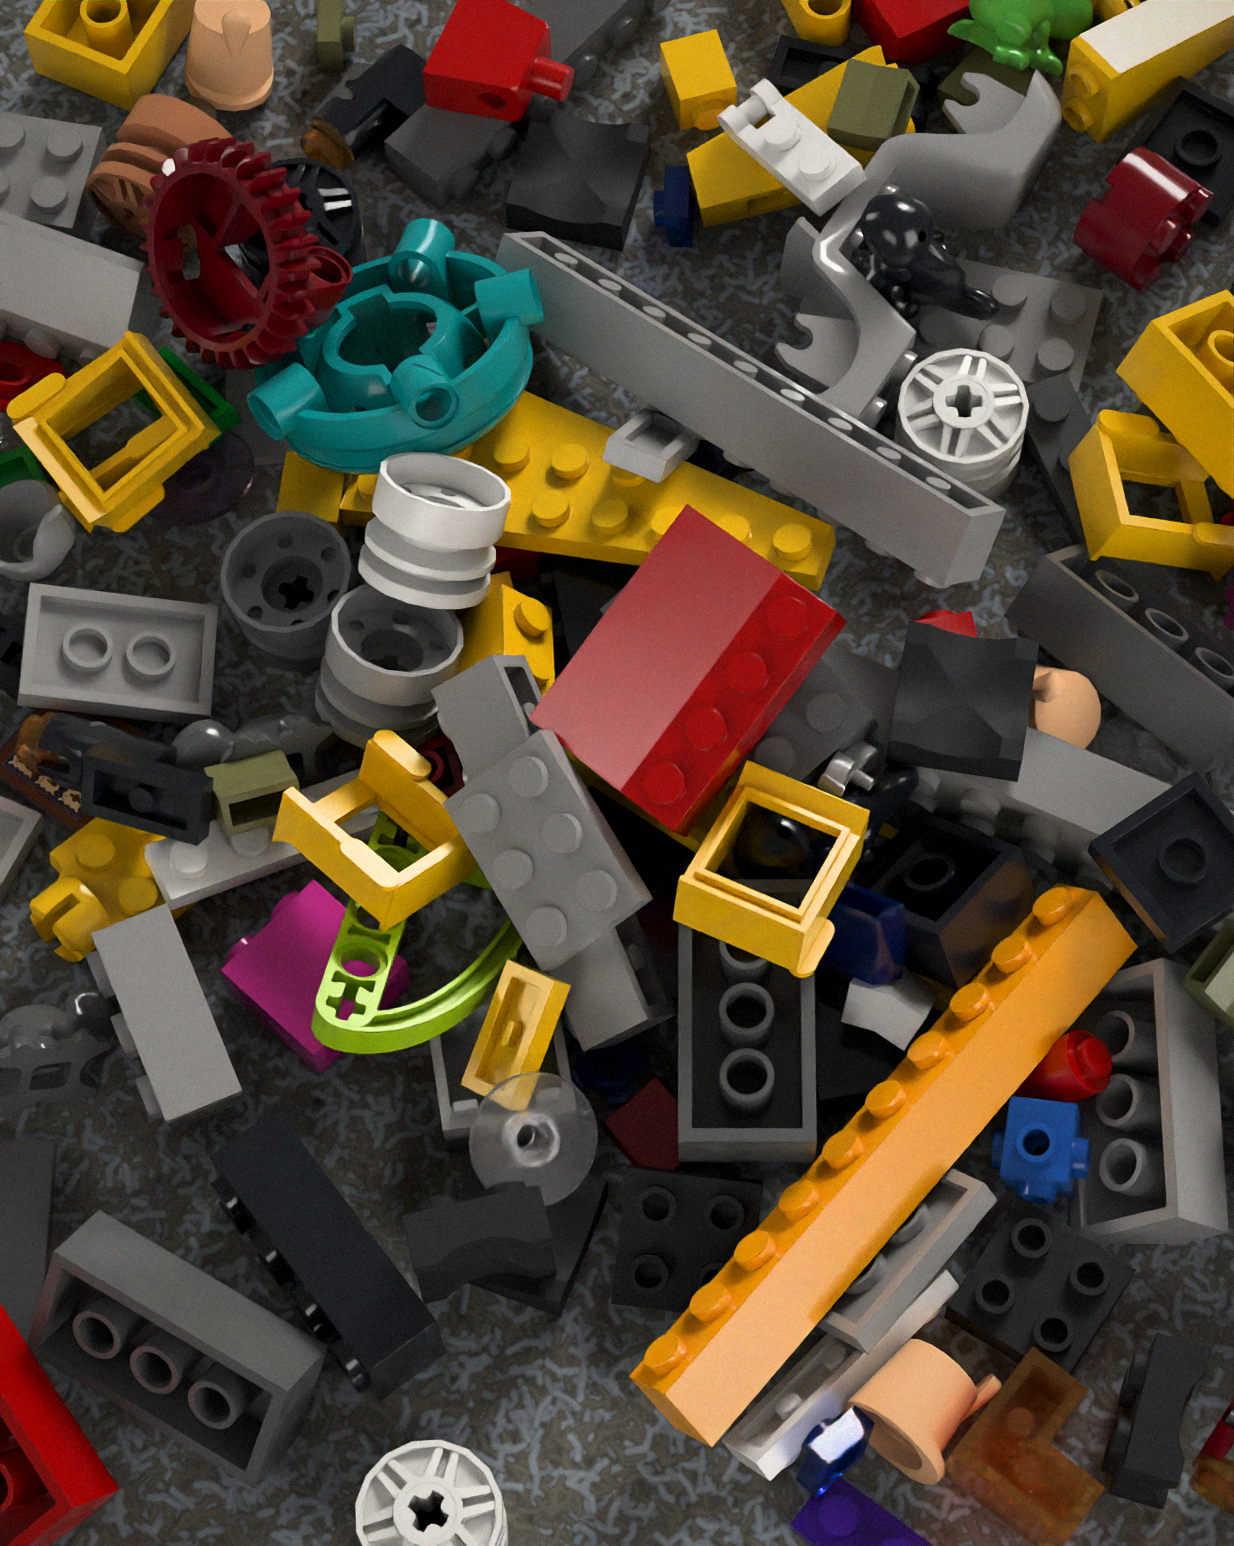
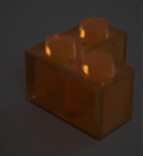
[944,1346,1106,1546]

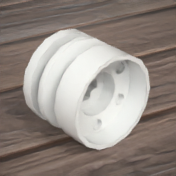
[894,348,1029,501]
[358,452,511,609]
[355,1440,508,1546]

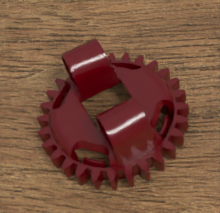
[139,136,353,370]

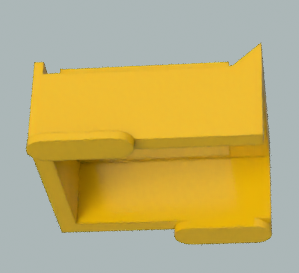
[13,330,222,533]
[6,353,209,534]
[1067,409,1234,583]
[272,729,477,933]
[673,760,870,978]

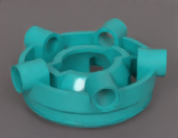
[247,218,544,475]

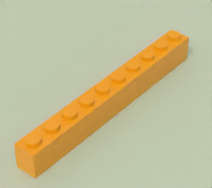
[629,883,1138,1447]

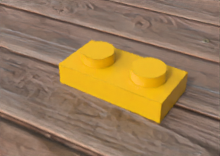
[460,959,571,1111]

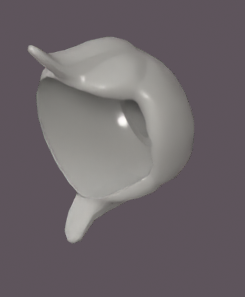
[0,479,76,583]

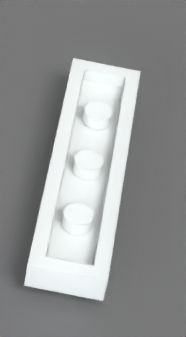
[144,769,381,911]
[721,1267,959,1481]

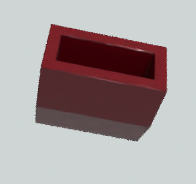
[603,1077,696,1171]

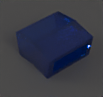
[820,881,907,986]

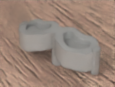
[818,740,890,797]

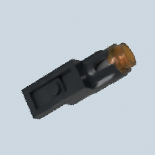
[300,44,427,170]
[16,712,214,846]

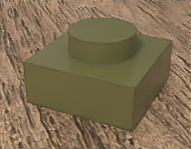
[316,0,357,73]

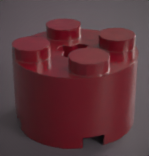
[1073,146,1214,294]

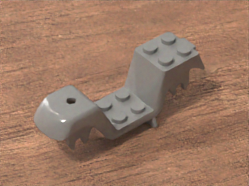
[774,69,1062,433]

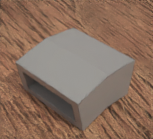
[841,957,940,1051]

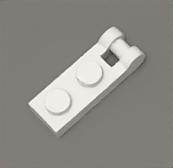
[717,78,867,217]

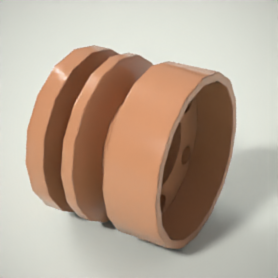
[86,93,232,253]

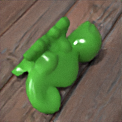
[947,0,1093,77]

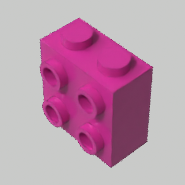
[220,879,412,1076]

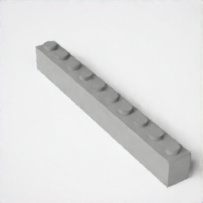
[494,231,1007,588]

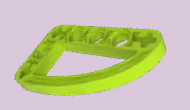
[311,810,527,1054]

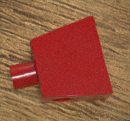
[422,0,574,122]

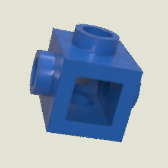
[991,1096,1091,1205]

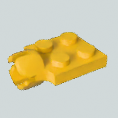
[29,817,199,962]

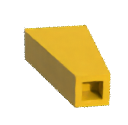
[1060,0,1234,144]
[686,45,916,227]

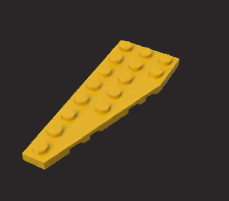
[340,391,836,591]

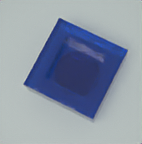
[653,166,695,248]
[796,1405,875,1499]

